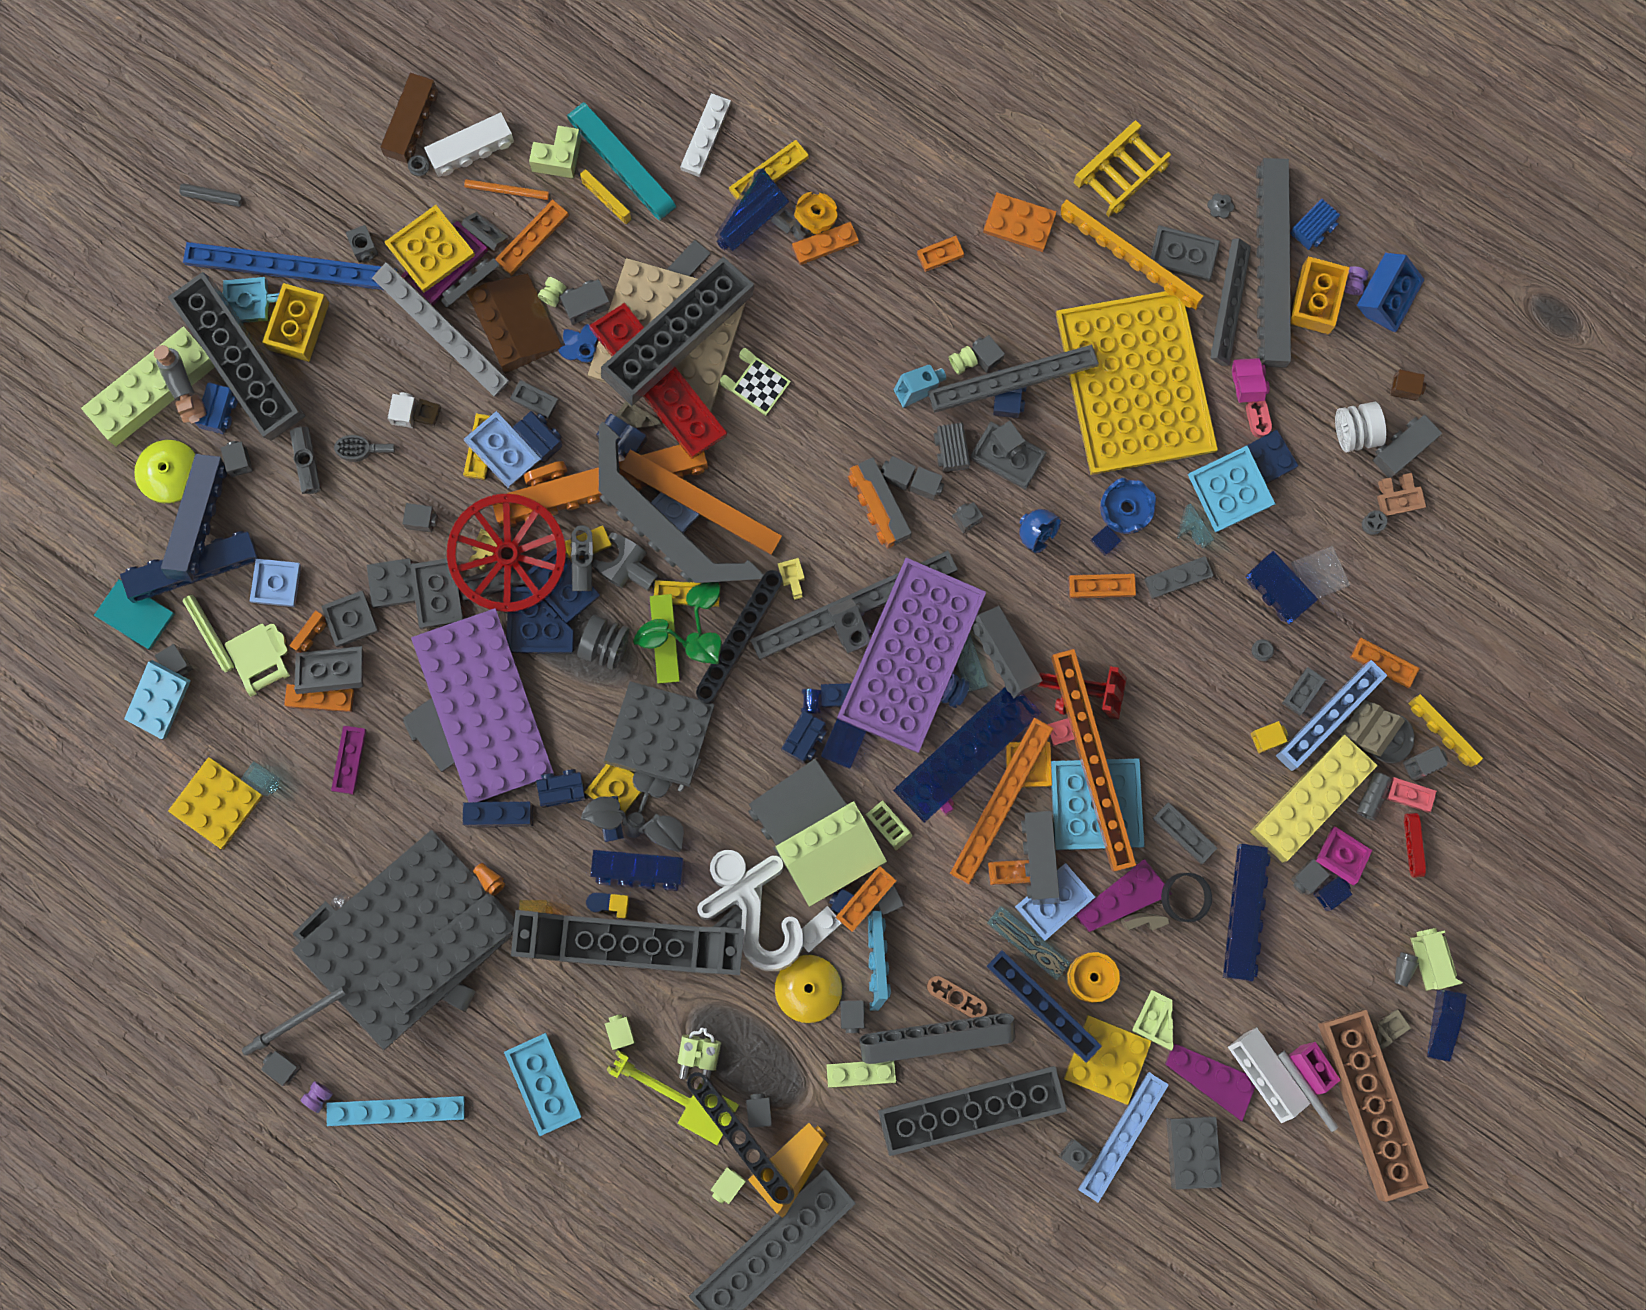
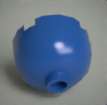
[1019,509,1061,553]

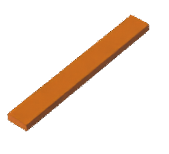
[619,449,782,555]
[950,718,1054,884]

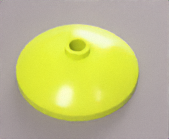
[135,440,195,503]

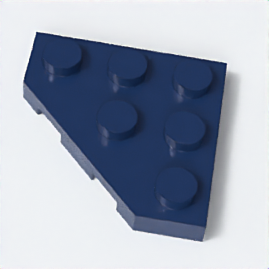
[507,587,574,654]

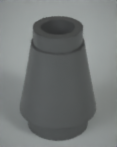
[1394,952,1419,987]

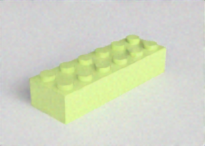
[81,326,215,447]

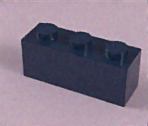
[463,801,533,827]

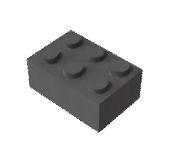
[1166,1116,1222,1190]

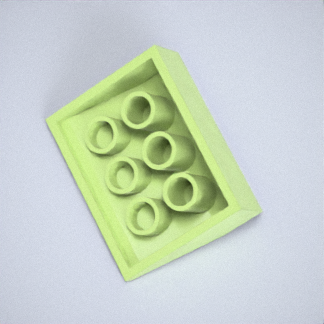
[775,801,887,907]

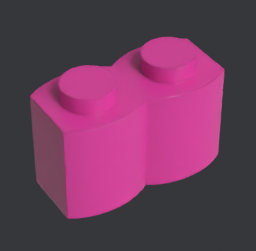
[1232,358,1270,403]

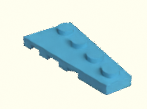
[868,911,891,1011]

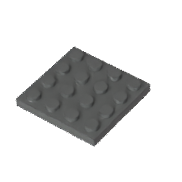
[604,681,714,787]

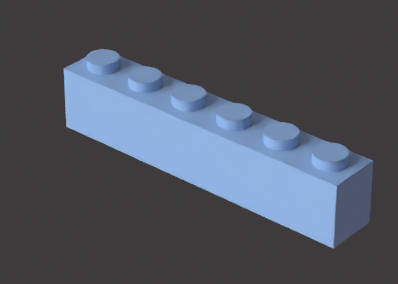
[1276,660,1387,771]

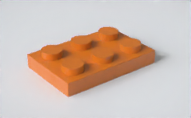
[983,192,1057,252]

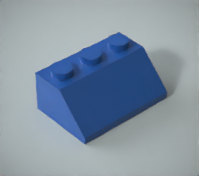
[1357,253,1425,332]

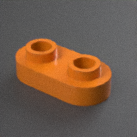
[524,461,567,486]

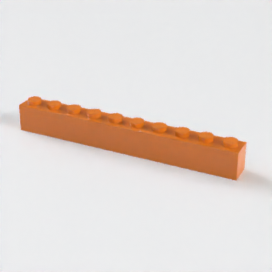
[493,445,708,527]
[1051,649,1136,871]

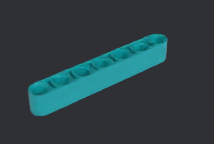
[567,102,676,221]

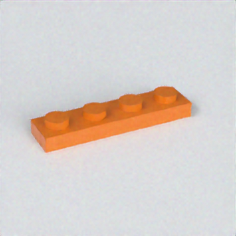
[495,199,569,276]

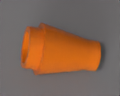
[473,863,505,896]

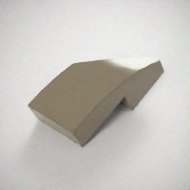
[615,401,660,429]
[1120,913,1170,930]
[1376,1009,1411,1050]

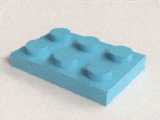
[124,660,191,740]

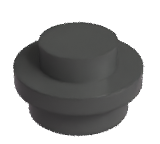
[1251,639,1274,661]

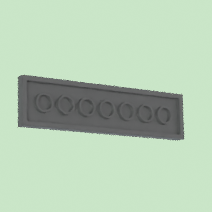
[689,1169,856,1310]

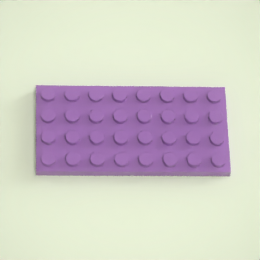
[837,558,986,753]
[411,609,554,802]

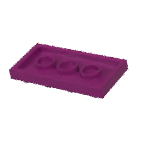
[401,220,488,306]

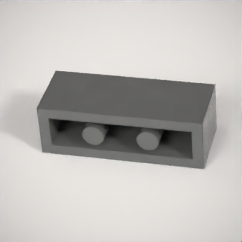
[1372,415,1442,478]

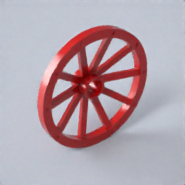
[447,494,566,612]

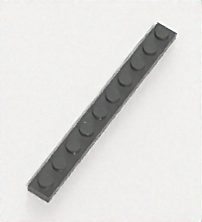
[750,551,958,660]

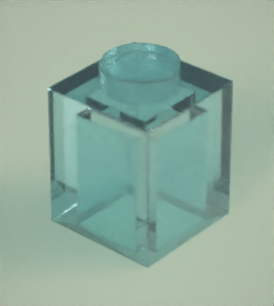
[240,761,280,797]

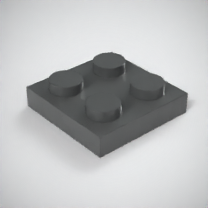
[367,558,415,609]
[321,590,379,648]

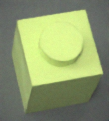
[605,1014,636,1050]
[711,1166,746,1204]

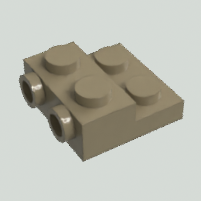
[1340,700,1405,756]

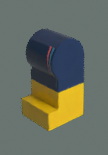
[586,893,630,919]

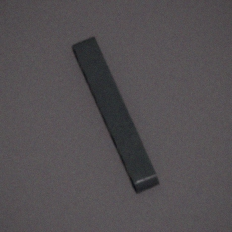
[696,570,782,704]
[687,1072,794,1205]

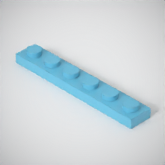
[327,1096,465,1126]

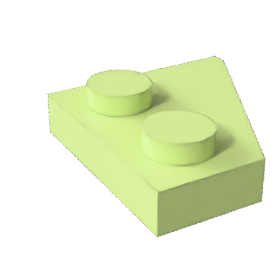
[1132,990,1173,1051]

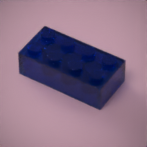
[590,850,685,891]

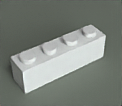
[424,112,514,177]
[1228,1027,1311,1123]

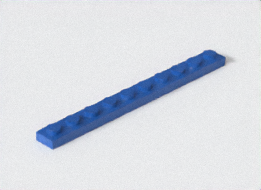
[183,242,399,290]

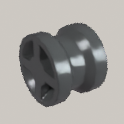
[1362,510,1387,535]

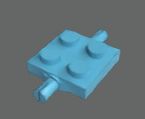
[222,277,279,323]

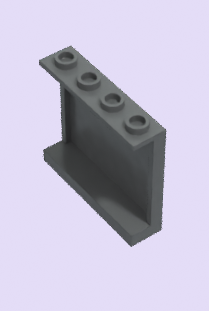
[748,759,847,870]

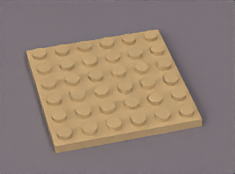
[587,258,746,412]

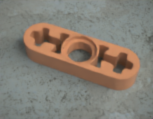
[927,976,987,1018]

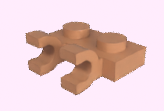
[1377,473,1426,517]

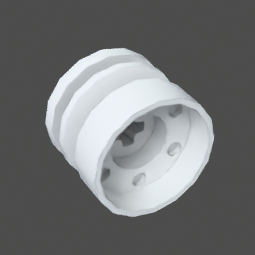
[1335,402,1386,453]

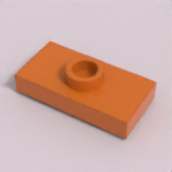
[988,860,1031,885]

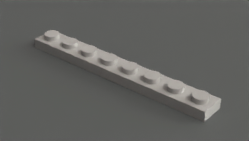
[372,262,510,397]

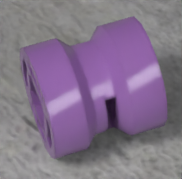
[1344,267,1368,295]
[300,1081,333,1113]

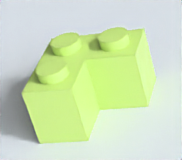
[529,126,581,178]

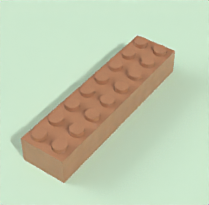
[1318,1010,1429,1202]

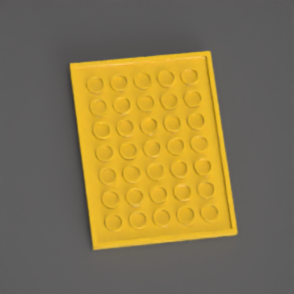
[1056,291,1218,475]

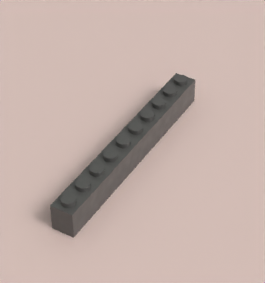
[1256,158,1291,368]

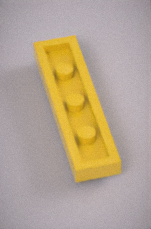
[729,140,809,206]
[1408,694,1483,767]

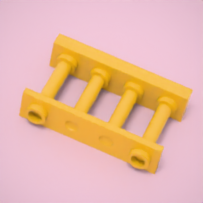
[1074,120,1171,217]

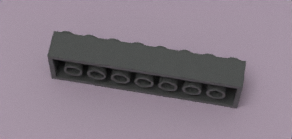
[601,256,754,406]
[168,272,306,441]
[877,1066,1067,1156]

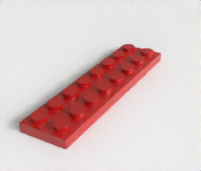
[590,303,727,459]

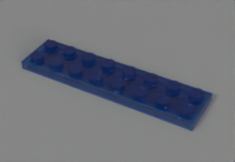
[893,687,1041,823]

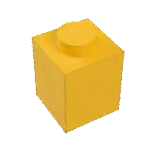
[1250,721,1288,753]

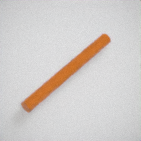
[464,179,549,200]

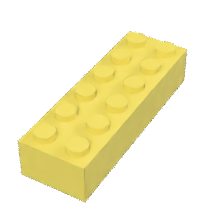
[1250,735,1378,863]

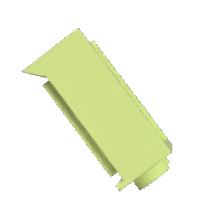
[1410,928,1463,991]

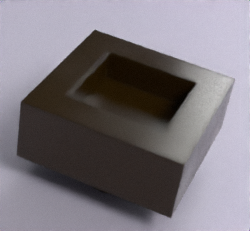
[413,399,441,427]

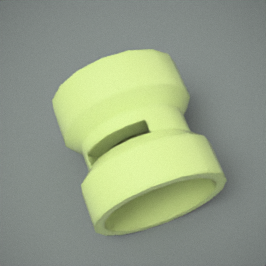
[538,277,567,307]
[949,346,978,375]

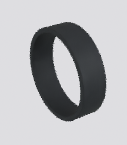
[1161,873,1212,922]

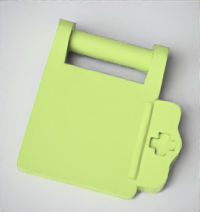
[225,624,290,697]

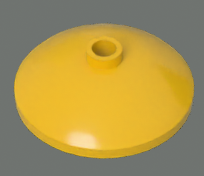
[775,955,842,1023]

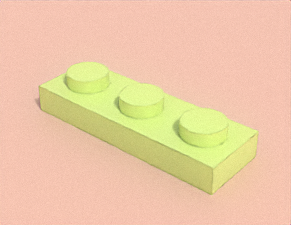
[826,1061,896,1087]

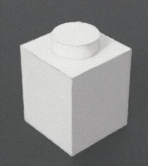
[388,392,418,428]

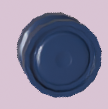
[940,673,969,708]

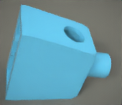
[893,365,946,408]

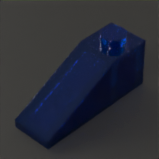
[1427,990,1467,1062]

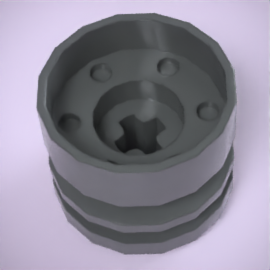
[577,614,630,670]

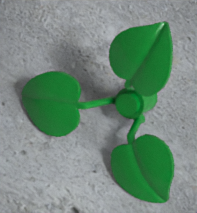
[633,582,722,664]

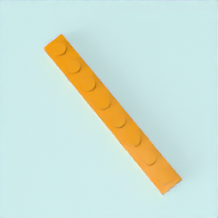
[1060,199,1203,310]

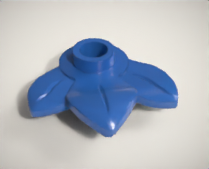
[558,324,597,363]

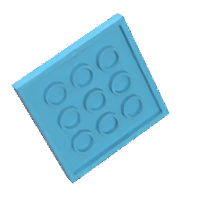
[1051,759,1144,850]

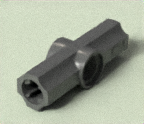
[290,427,321,494]

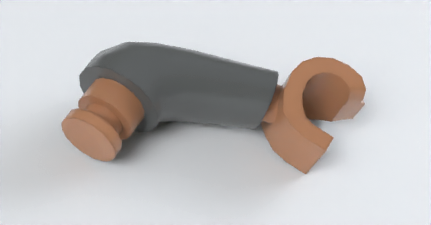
[154,345,206,424]

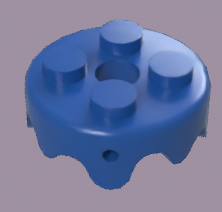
[1100,478,1156,534]

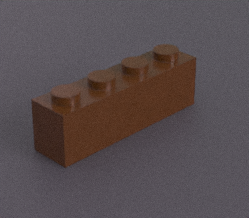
[380,73,438,164]

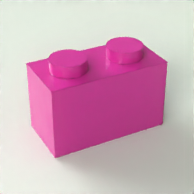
[1288,1042,1341,1095]

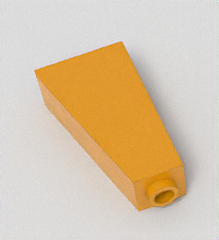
[748,1123,828,1218]

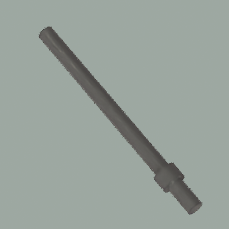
[242,986,349,1056]

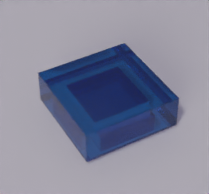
[1090,525,1122,556]

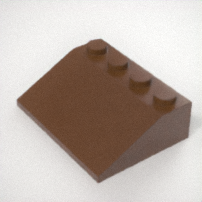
[467,273,562,374]

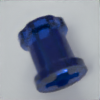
[801,689,821,714]

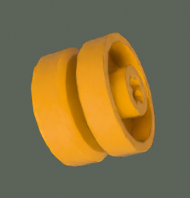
[1066,952,1120,1003]

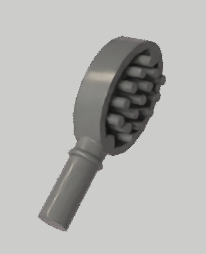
[334,435,395,462]

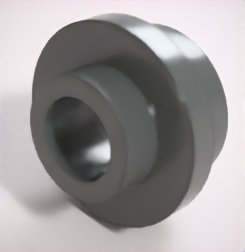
[408,155,429,176]

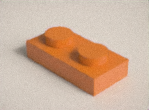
[917,236,964,272]
[289,610,326,653]

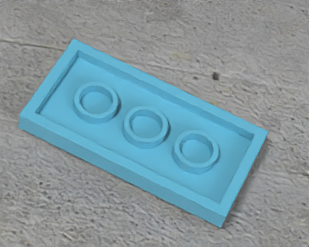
[504,1033,582,1137]

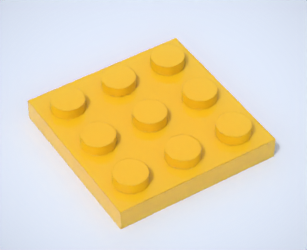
[385,205,475,293]
[168,757,264,850]
[1064,1015,1151,1105]

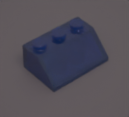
[1245,551,1318,624]

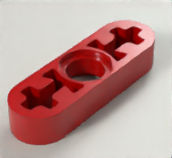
[1404,813,1426,878]

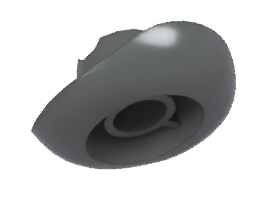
[1371,713,1415,763]

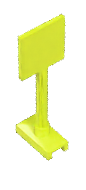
[607,1050,739,1145]

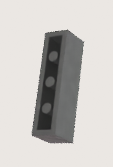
[972,606,1043,698]
[1021,811,1060,905]

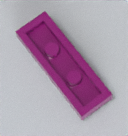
[331,725,367,795]

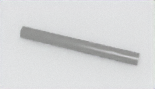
[1277,1050,1339,1132]

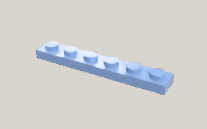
[1078,1072,1168,1203]

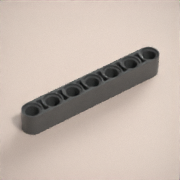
[859,1013,1016,1064]

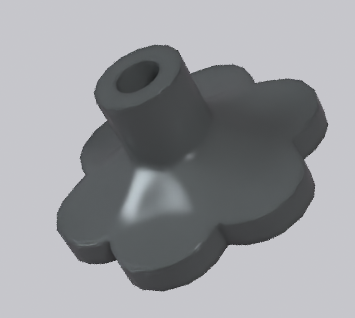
[1207,193,1234,219]

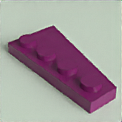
[1075,859,1172,932]
[1165,1043,1255,1121]

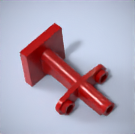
[1037,666,1127,720]

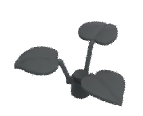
[581,772,684,852]

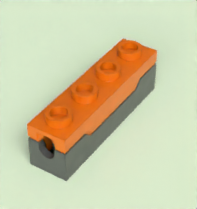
[848,457,912,549]

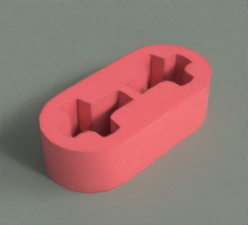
[1246,401,1272,438]

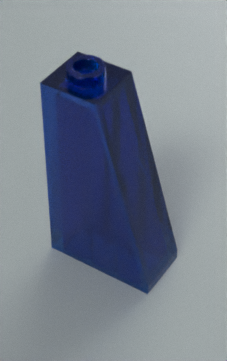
[715,168,789,252]

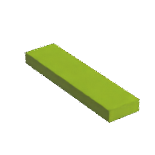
[650,594,680,683]

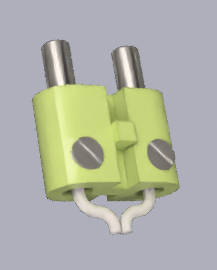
[677,1027,721,1083]

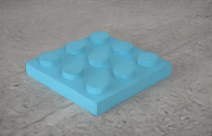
[1188,446,1276,533]

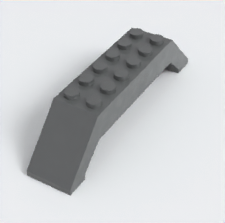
[598,422,764,583]
[511,910,744,975]

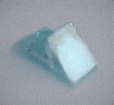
[1177,503,1214,548]

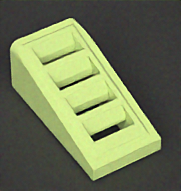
[866,800,912,850]

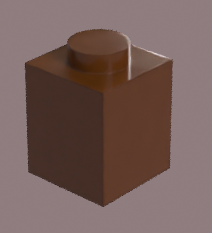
[1390,369,1426,401]

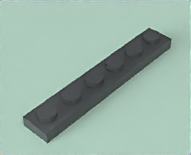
[1210,238,1251,366]

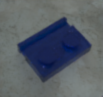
[821,719,867,769]

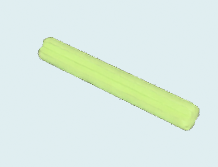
[183,595,234,672]

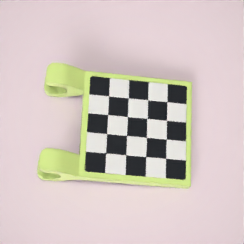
[720,348,791,416]

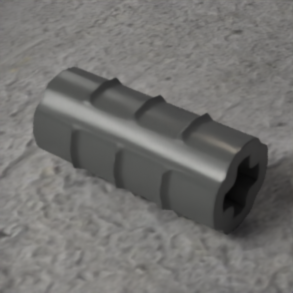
[1356,772,1393,821]

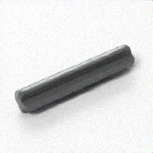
[179,183,243,207]

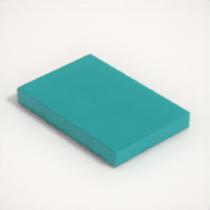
[94,579,175,650]

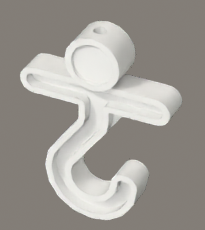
[698,850,803,971]

